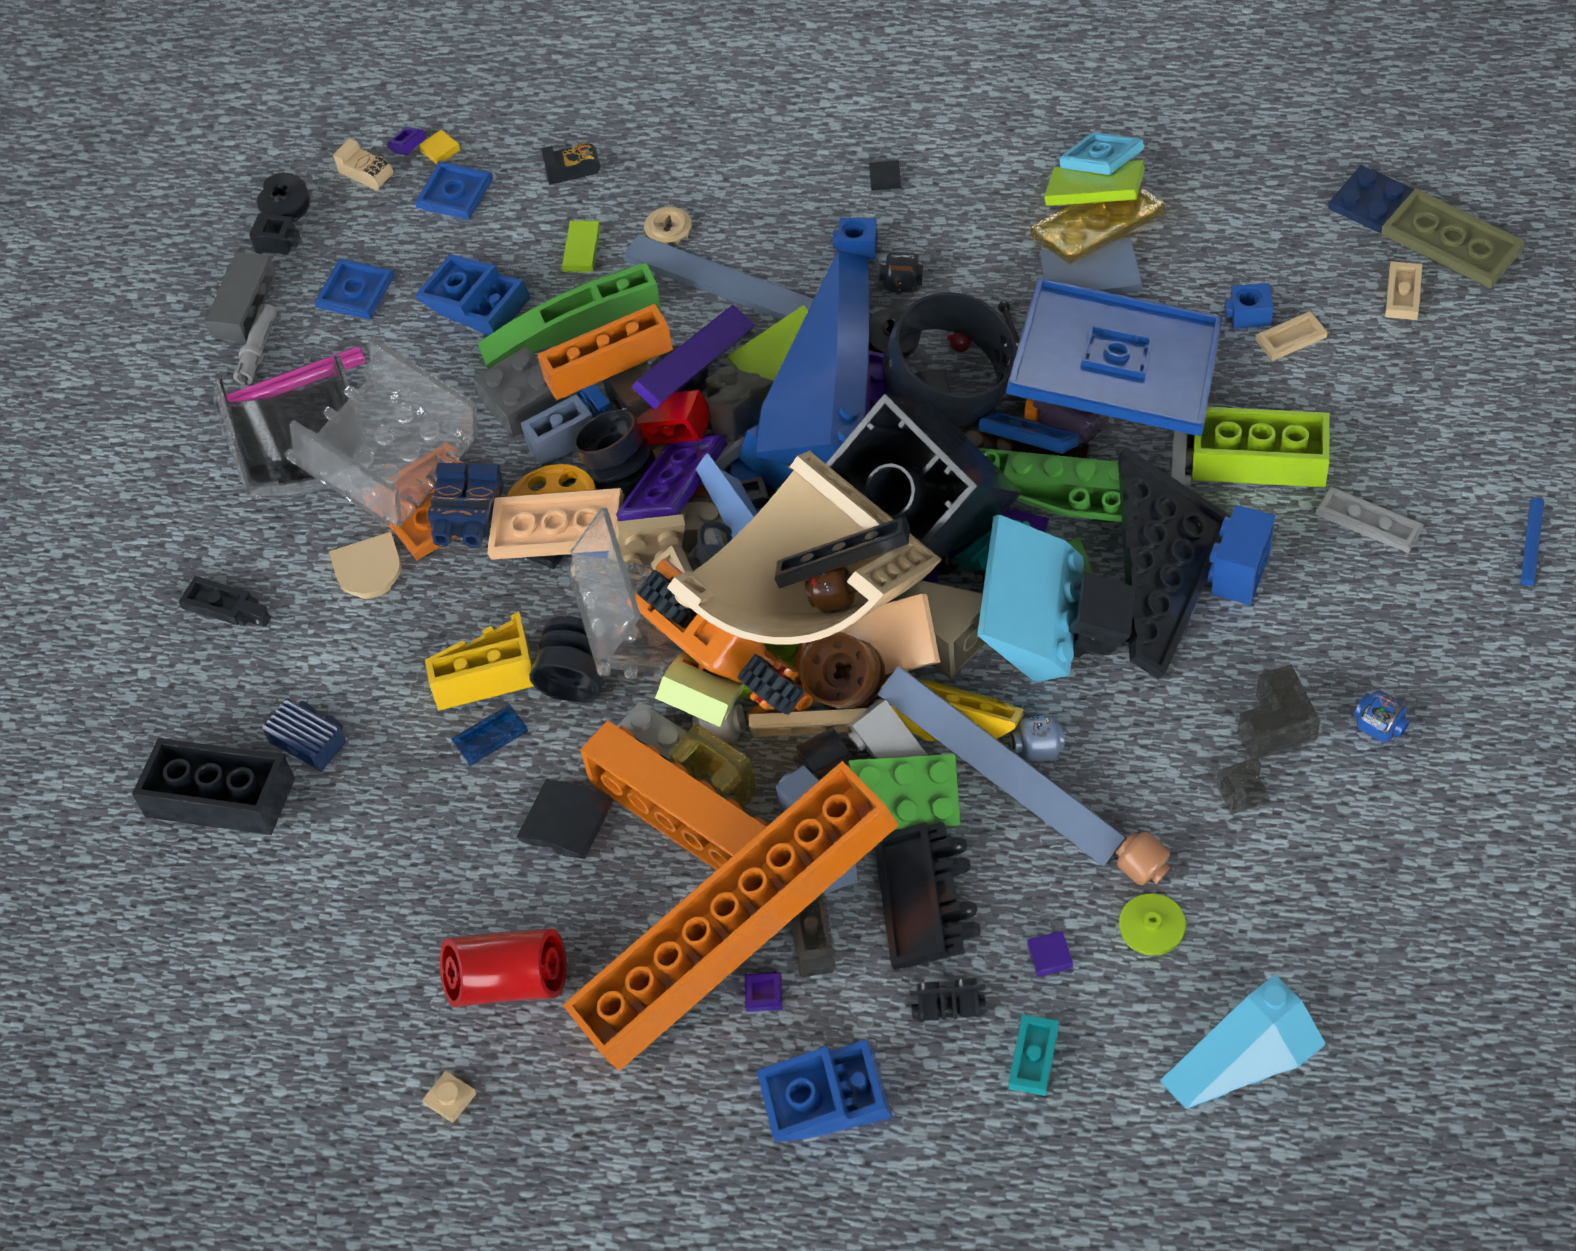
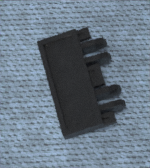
[875,822,981,969]

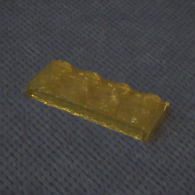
[1030,187,1165,264]

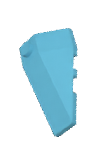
[1160,974,1325,1109]

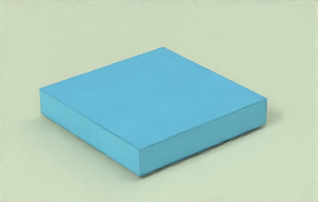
[1059,132,1144,175]

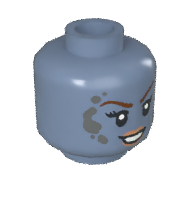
[1010,715,1065,763]

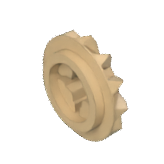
[644,207,692,245]

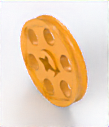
[506,464,597,497]

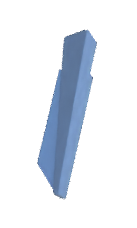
[696,453,757,538]

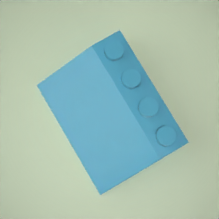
[977,515,1084,682]

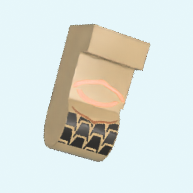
[333,138,393,190]

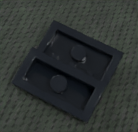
[517,779,614,859]

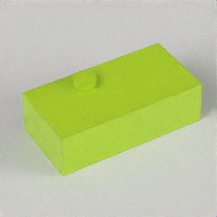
[1192,407,1330,488]

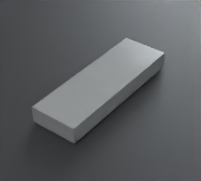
[1315,486,1424,553]

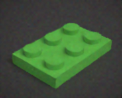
[848,754,960,830]

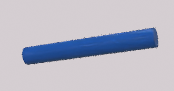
[1520,498,1544,586]

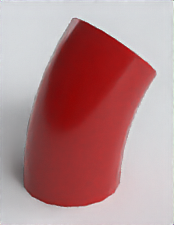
[440,929,567,1008]

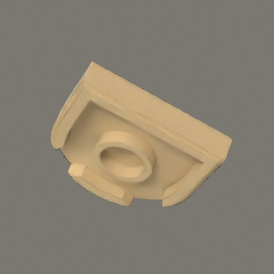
[329,532,402,599]

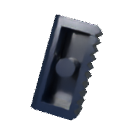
[262,698,347,772]

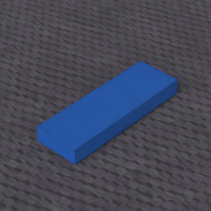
[979,411,1080,454]

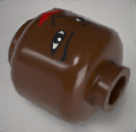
[805,566,859,613]

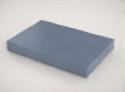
[1039,238,1142,294]

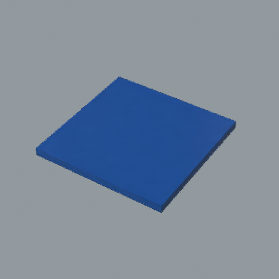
[1006,278,1223,436]

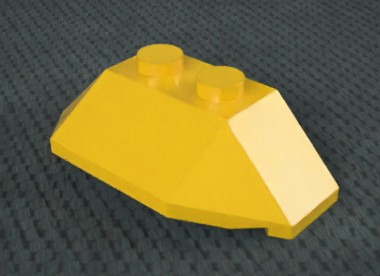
[881,675,1025,741]

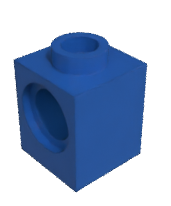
[833,218,878,260]
[1224,283,1274,329]

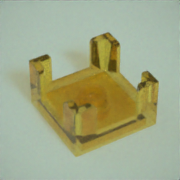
[669,723,757,808]

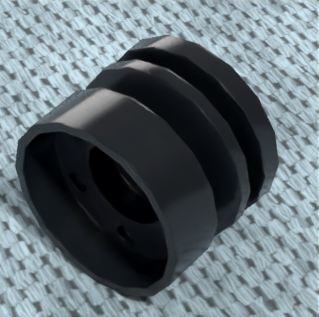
[573,409,656,493]
[529,616,613,703]

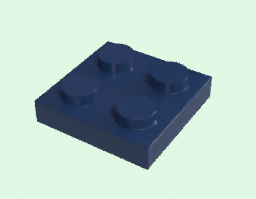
[1328,165,1415,234]

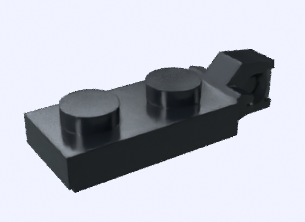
[179,576,271,627]

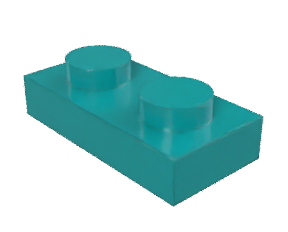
[1008,1014,1059,1096]

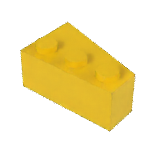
[425,611,534,711]

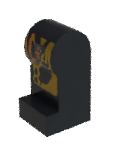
[541,142,600,185]

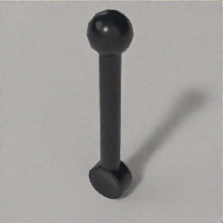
[998,301,1020,343]

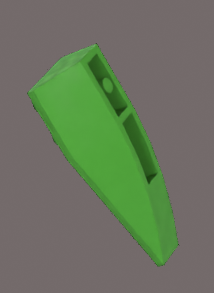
[477,262,661,369]
[978,448,1122,522]

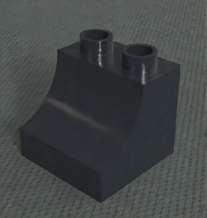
[826,394,1022,558]

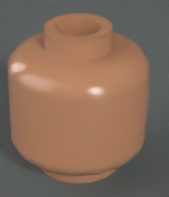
[1115,831,1170,886]

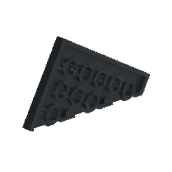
[1118,448,1231,679]

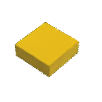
[419,130,460,164]

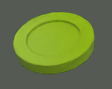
[1119,894,1186,955]

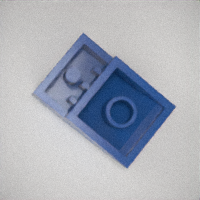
[415,254,531,336]
[757,1039,893,1142]

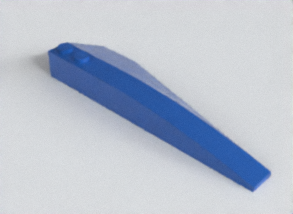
[756,250,869,465]

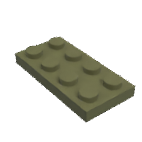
[1381,188,1525,289]

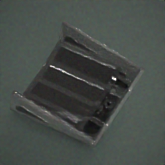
[213,355,373,498]

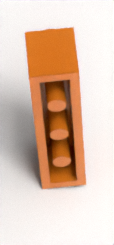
[537,304,673,400]

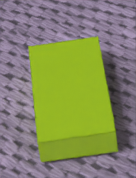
[562,221,600,272]

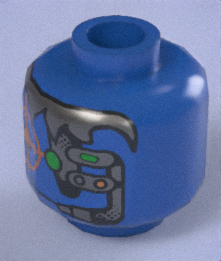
[1354,690,1410,742]

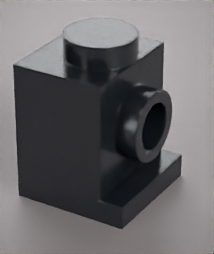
[249,213,300,255]

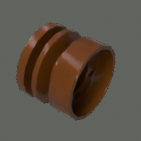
[799,632,885,709]

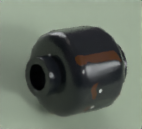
[879,252,923,292]

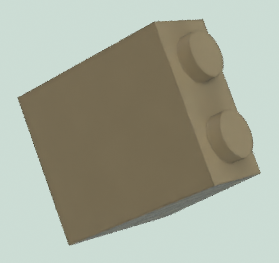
[887,581,986,679]

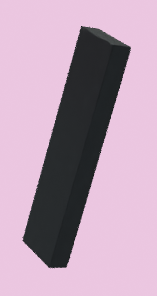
[774,517,910,589]

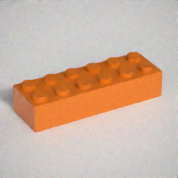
[580,720,769,870]

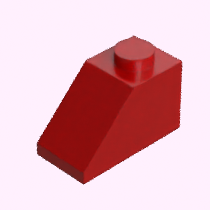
[636,390,713,445]

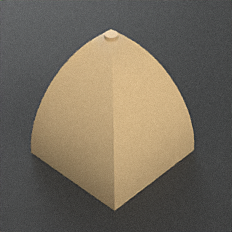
[667,451,941,644]

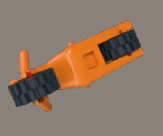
[630,559,814,721]

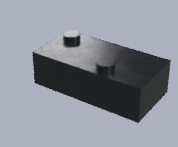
[132,738,295,835]

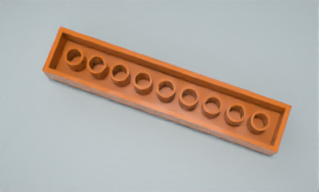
[562,761,899,1071]

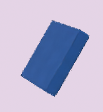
[415,161,493,220]
[314,259,395,320]

